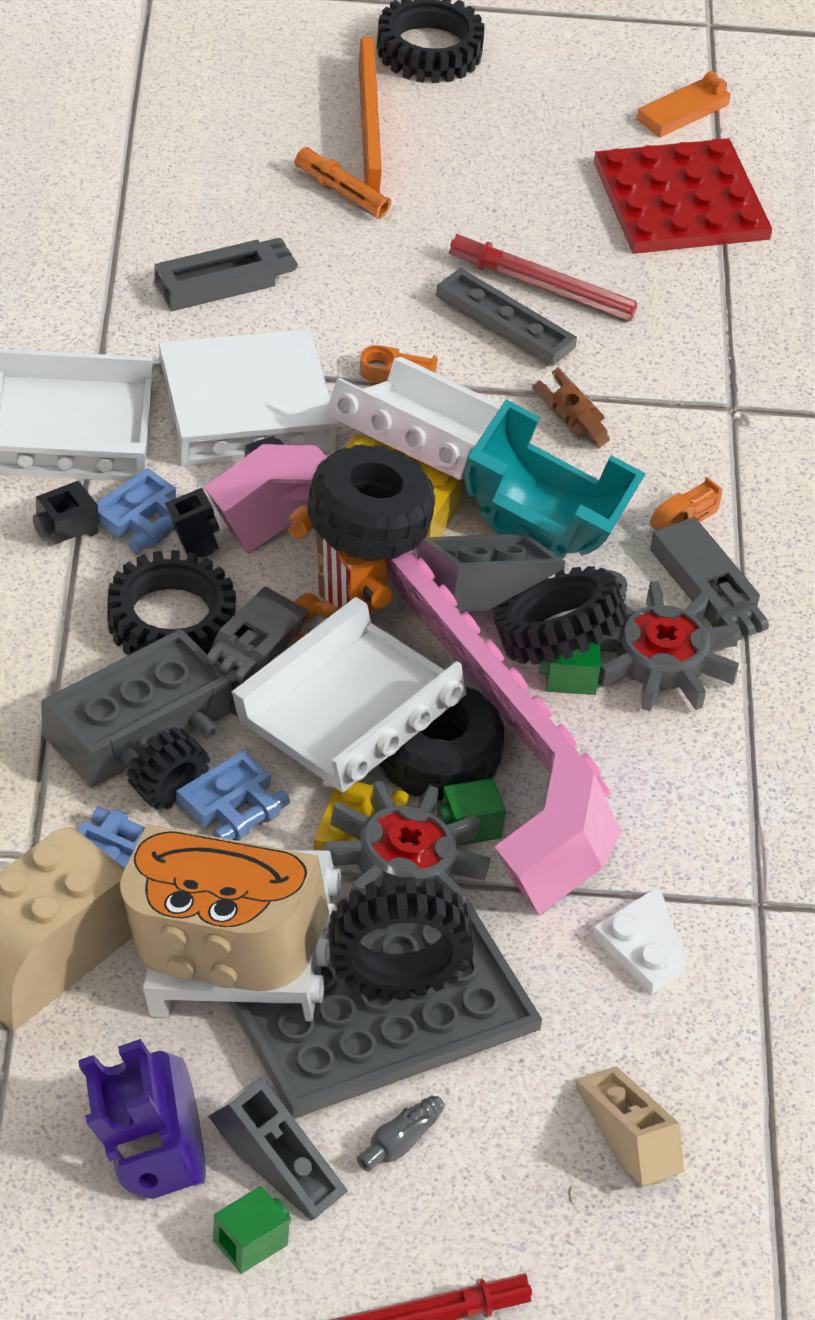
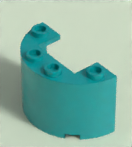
[464,399,646,558]

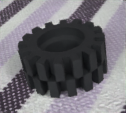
[127,727,210,810]

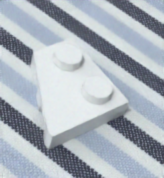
[592,888,686,995]

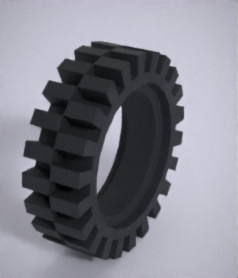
[376,0,485,83]
[107,550,236,655]
[493,566,627,665]
[329,877,474,999]

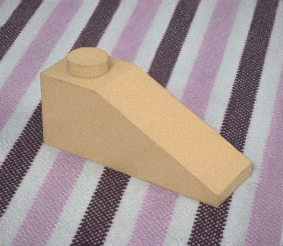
[575,1066,684,1186]

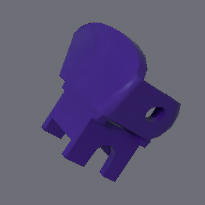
[78,1039,206,1199]

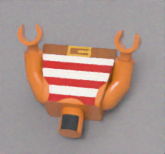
[288,506,393,624]

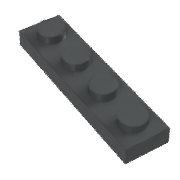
[436,268,577,366]

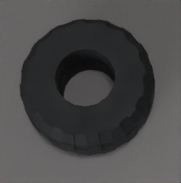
[307,444,436,561]
[379,686,504,801]

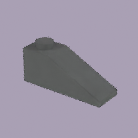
[208,1077,348,1221]

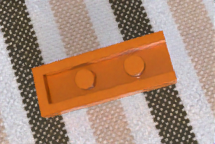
[637,71,731,138]

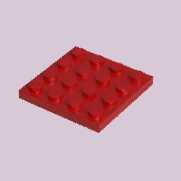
[593,138,772,254]

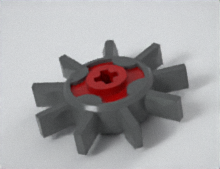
[598,581,740,711]
[324,781,491,924]

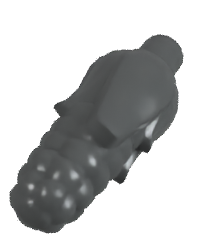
[357,1096,445,1172]

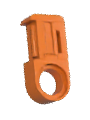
[359,345,438,383]
[650,477,722,531]

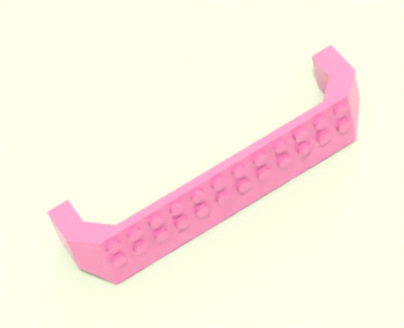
[204,444,621,915]

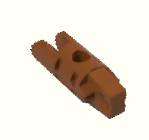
[532,367,610,449]

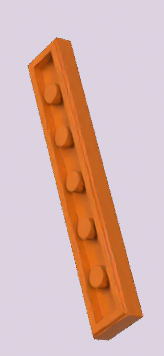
[359,37,382,193]

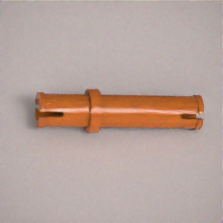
[294,146,392,219]

